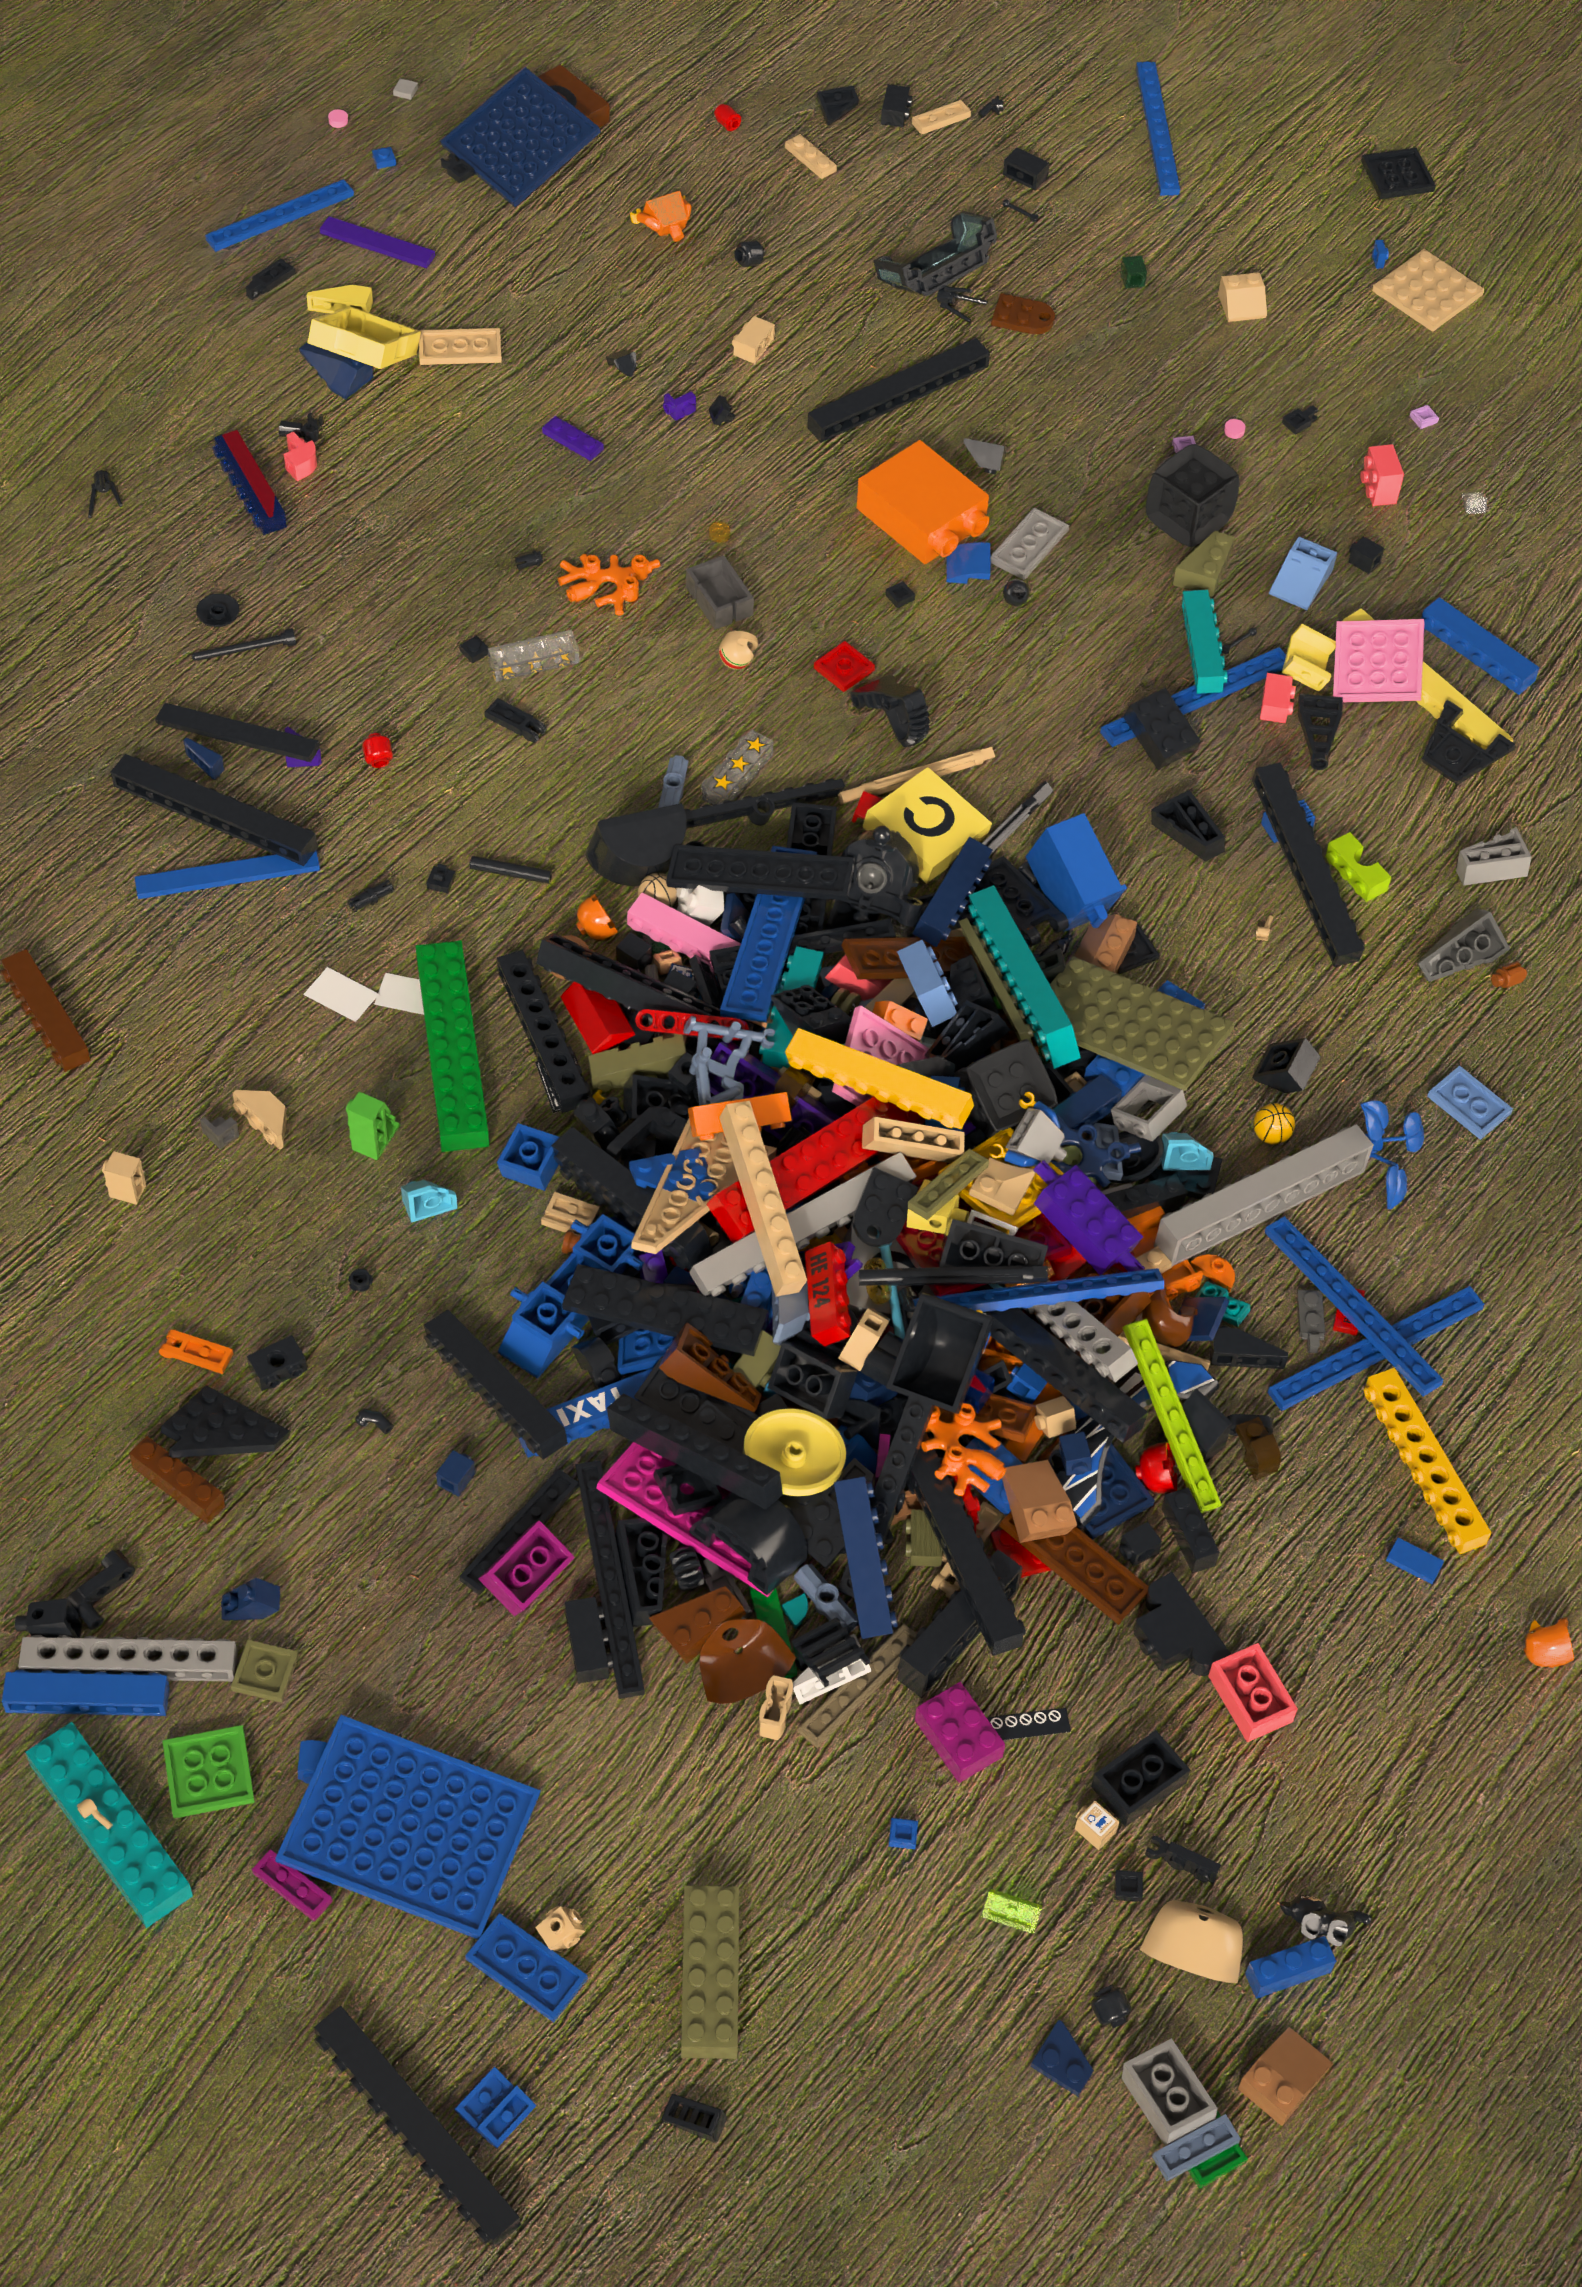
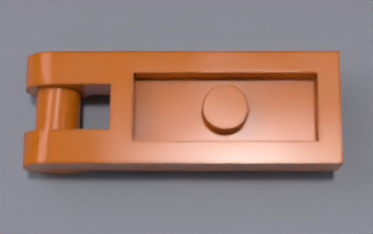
[159,1330,233,1374]

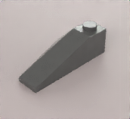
[1417,908,1510,982]

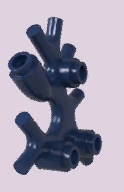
[1050,1115,1141,1188]

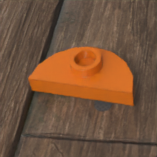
[1191,1254,1235,1292]

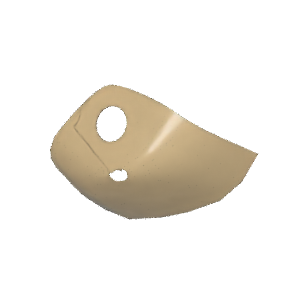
[1140,1900,1243,1983]

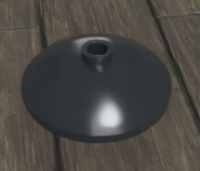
[1109,1131,1165,1184]

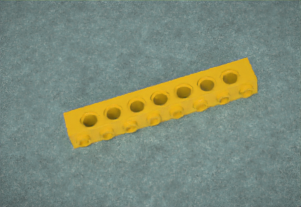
[1364,1367,1491,1554]

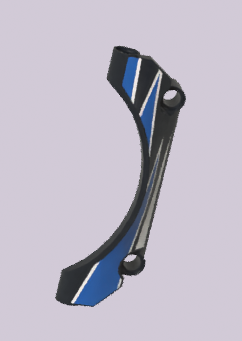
[1037,1360,1219,1530]

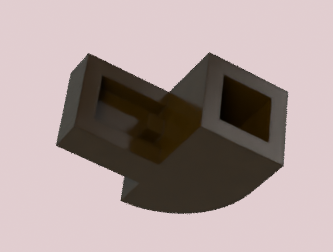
[773,1066,817,1113]
[1235,1417,1281,1481]

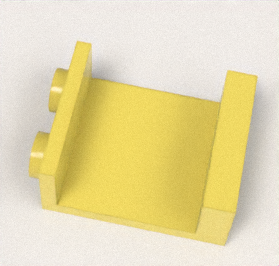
[1282,624,1336,692]

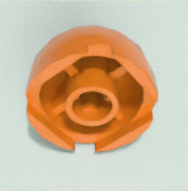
[576,894,618,940]

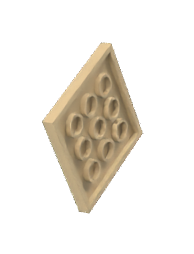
[1372,249,1484,332]

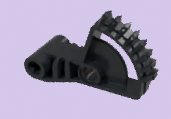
[850,675,930,748]

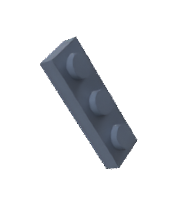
[1093,1123,1123,1181]
[1152,2114,1241,2181]

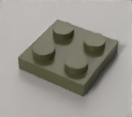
[231,1640,299,1703]

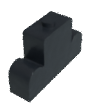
[1134,1572,1231,1676]

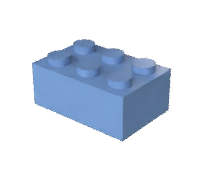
[897,940,958,1027]

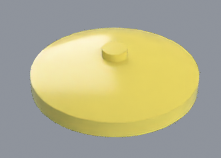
[743,1409,846,1496]

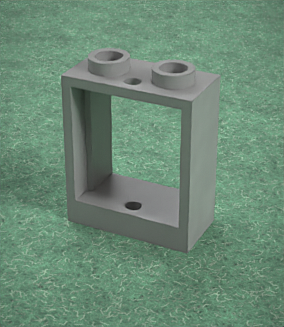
[1111,1075,1187,1142]

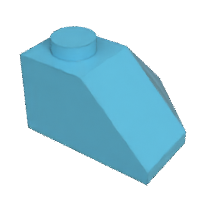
[1161,1132,1214,1171]
[401,1180,457,1223]

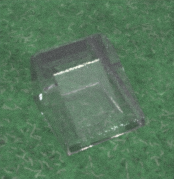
[1462,492,1488,514]

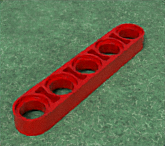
[635,1009,749,1040]

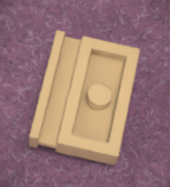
[541,1192,600,1235]

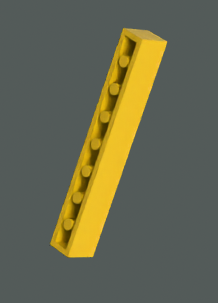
[785,1028,974,1129]

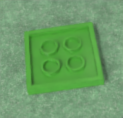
[162,1725,255,1819]

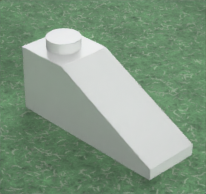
[793,1634,871,1704]

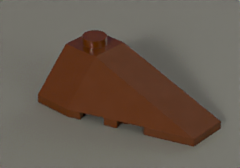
[659,1323,761,1412]

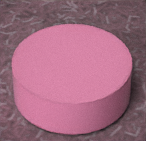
[328,109,348,128]
[1224,419,1245,439]

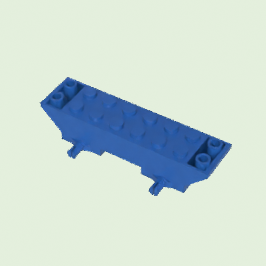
[498,1214,644,1379]

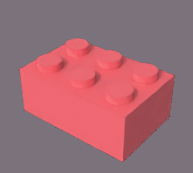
[1208,1643,1298,1742]

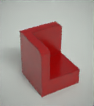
[851,791,883,823]

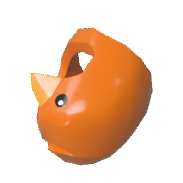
[1524,1617,1574,1667]

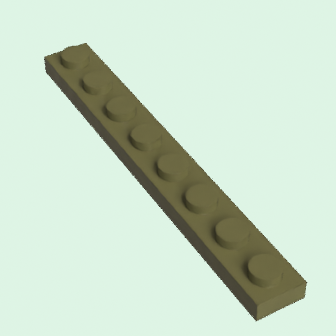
[959,918,1034,1044]

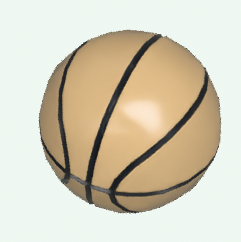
[638,873,677,907]

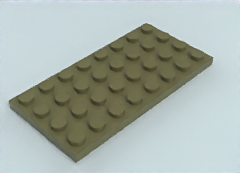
[1050,956,1234,1091]

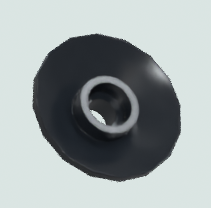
[196,593,239,627]

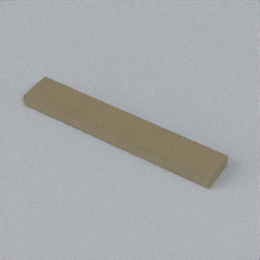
[798,1624,917,1749]

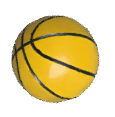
[1253,1103,1295,1145]

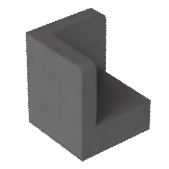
[200,1117,239,1150]

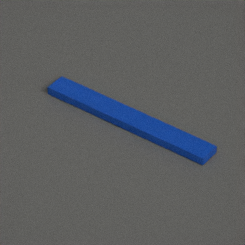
[205,179,354,252]
[134,851,320,899]

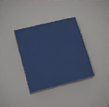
[720,893,751,943]
[1178,1297,1229,1341]

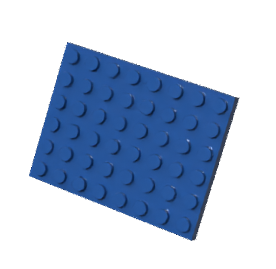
[275,1715,541,1939]

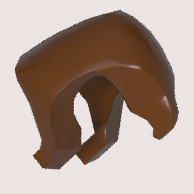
[1142,1287,1198,1348]

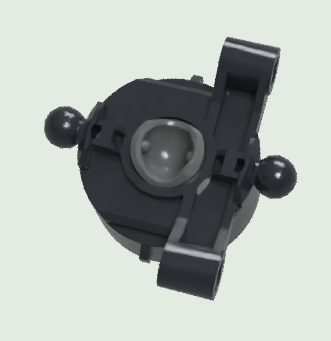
[825,826,923,927]

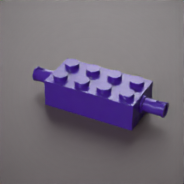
[1033,1160,1145,1275]

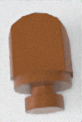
[1491,961,1527,988]

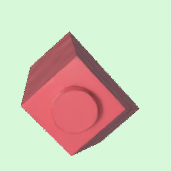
[825,954,892,1001]

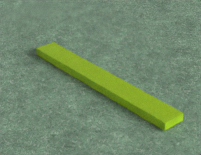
[1122,1319,1222,1514]

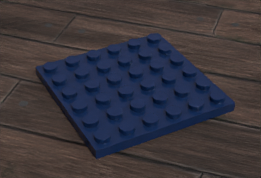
[440,67,601,207]

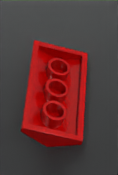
[560,981,635,1054]

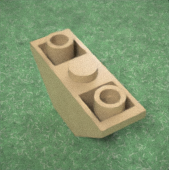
[232,1090,287,1150]
[838,1307,890,1371]

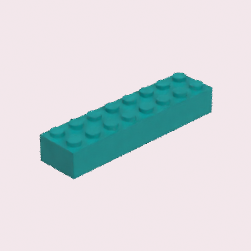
[25,1722,193,1928]

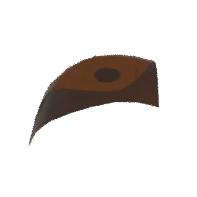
[699,1619,796,1704]

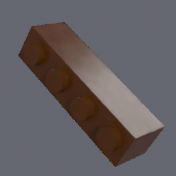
[129,1436,226,1524]

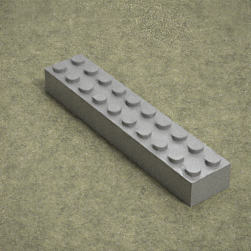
[1154,1124,1374,1266]

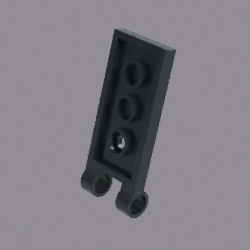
[973,856,1069,948]

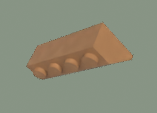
[1074,914,1137,974]

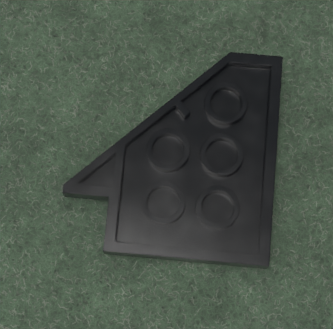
[161,1385,290,1458]

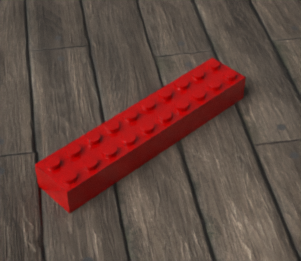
[706,1096,925,1243]

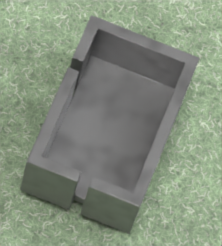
[686,555,754,630]

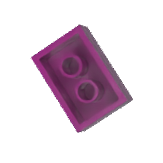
[478,1520,575,1616]
[914,1682,1005,1783]

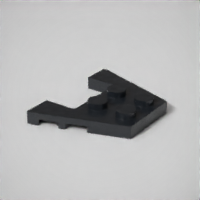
[1422,699,1516,785]

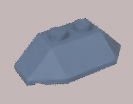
[772,1281,810,1346]

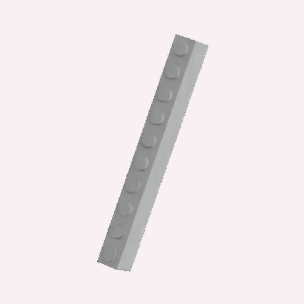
[689,1152,916,1297]

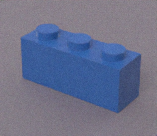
[1245,1936,1336,1999]

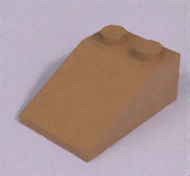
[1002,1460,1077,1543]
[1238,2027,1333,2126]

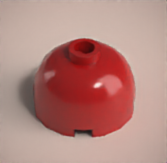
[1135,1442,1178,1493]

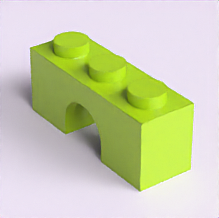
[1325,832,1391,902]

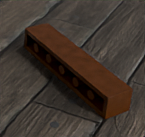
[0,949,91,1072]

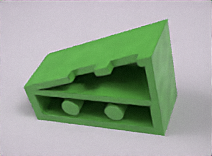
[346,1092,400,1160]

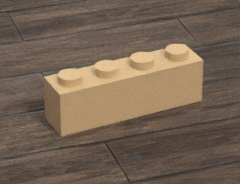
[862,1117,964,1163]

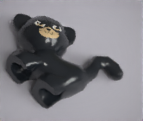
[1279,1895,1372,1947]

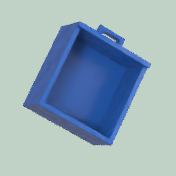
[1026,813,1127,932]

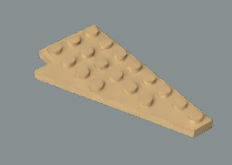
[632,1119,776,1254]

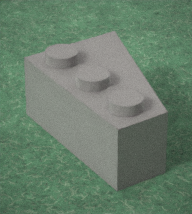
[1456,827,1532,886]

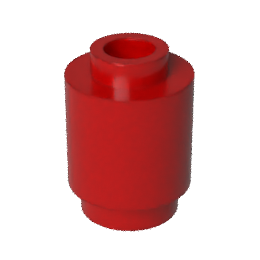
[714,104,741,131]

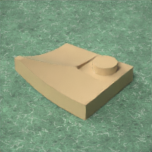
[969,1158,1036,1216]

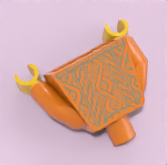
[630,191,692,242]

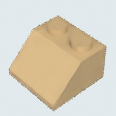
[1218,272,1267,322]

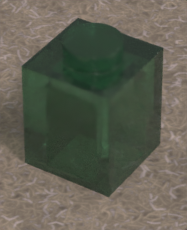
[1120,256,1147,289]

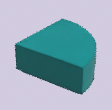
[782,1593,808,1629]

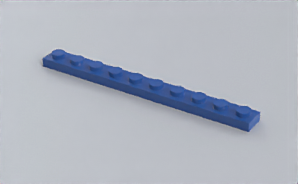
[1136,62,1180,196]
[1100,647,1286,747]
[1265,1216,1444,1397]
[913,1268,1164,1312]
[1267,1286,1484,1411]

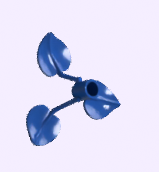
[1360,1100,1424,1209]

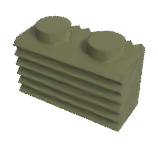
[905,1509,942,1567]

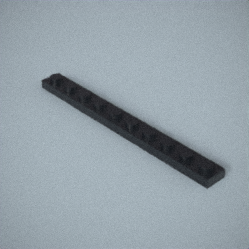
[576,1460,645,1699]

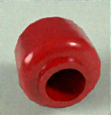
[362,733,393,768]

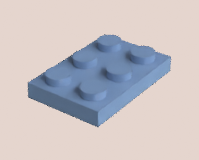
[1427,1066,1513,1140]

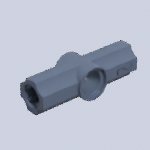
[658,755,689,808]
[794,1563,859,1634]

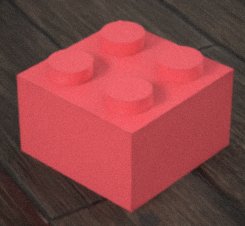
[1360,444,1404,506]

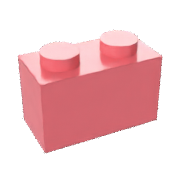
[1260,673,1296,723]

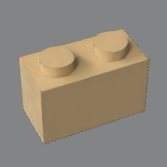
[732,316,775,364]
[102,1151,146,1205]

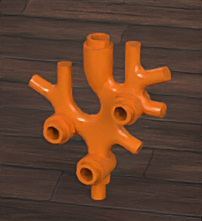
[558,554,660,616]
[921,1403,1007,1496]

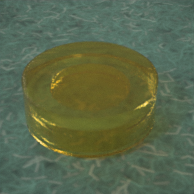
[709,522,730,543]

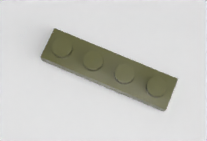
[908,1149,989,1220]

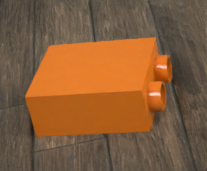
[856,440,989,564]

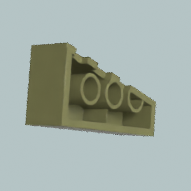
[588,1034,686,1092]

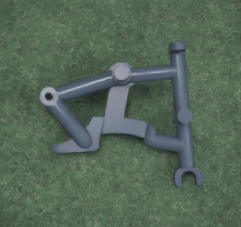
[683,1016,775,1106]

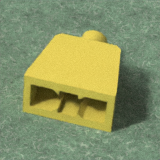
[907,1179,969,1234]

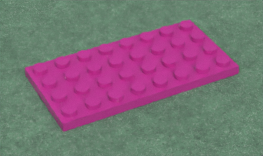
[596,1442,773,1597]

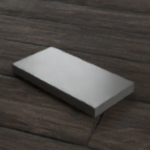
[990,508,1069,580]

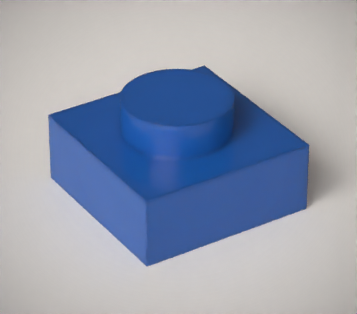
[372,147,396,169]
[1372,240,1389,269]

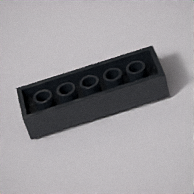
[897,1549,1023,1698]

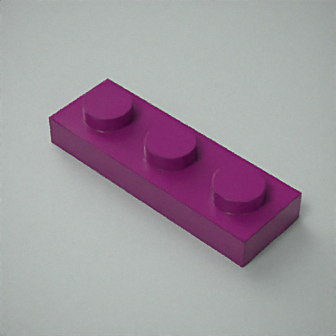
[252,1849,333,1922]

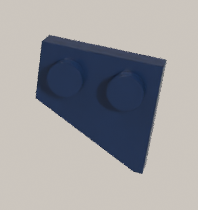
[1030,2020,1094,2097]

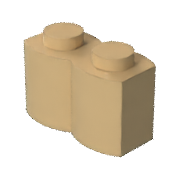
[759,1675,793,1740]

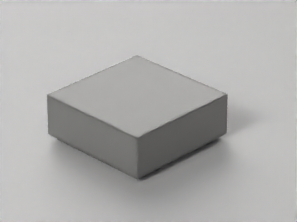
[393,78,418,100]

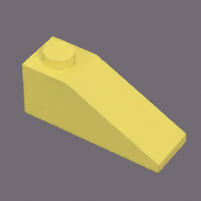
[307,285,373,314]

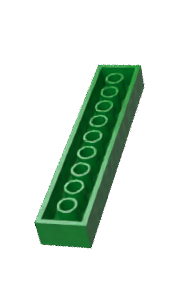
[415,940,489,1152]

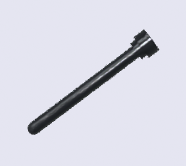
[191,628,296,661]

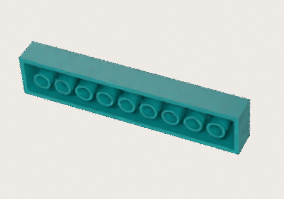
[968,885,1081,1069]

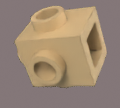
[535,1906,585,1952]

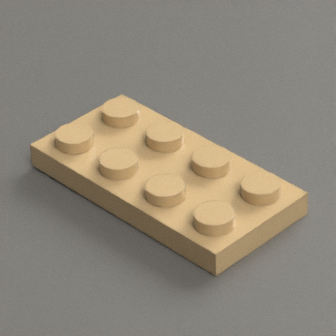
[419,328,502,365]

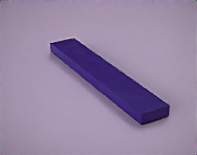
[320,216,435,269]

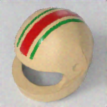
[718,631,758,670]

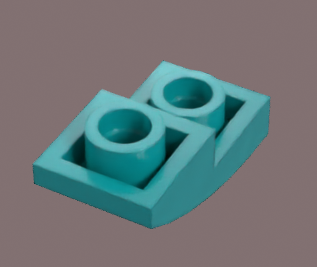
[1195,1282,1251,1327]

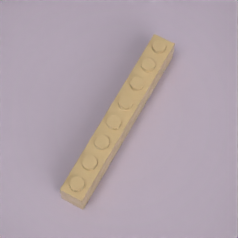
[719,1101,807,1297]

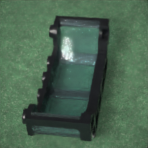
[873,211,997,297]

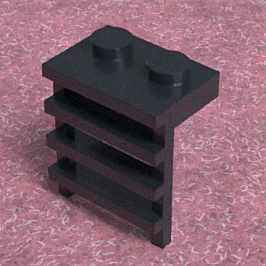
[792,1617,870,1687]

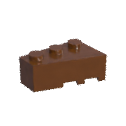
[649,1586,747,1665]

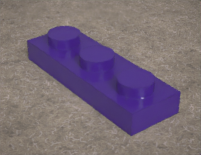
[542,416,604,461]

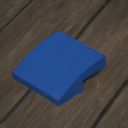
[946,542,990,584]
[454,2066,537,2149]

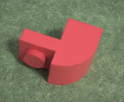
[284,431,317,481]

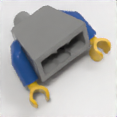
[990,1092,1067,1167]

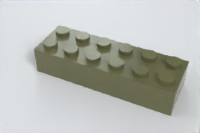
[681,1886,739,2059]

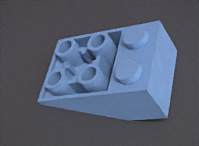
[1269,537,1337,610]

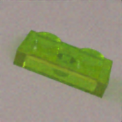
[982,1888,1042,1934]

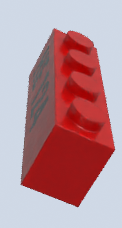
[805,1241,851,1346]

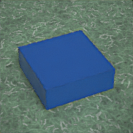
[888,1818,918,1849]

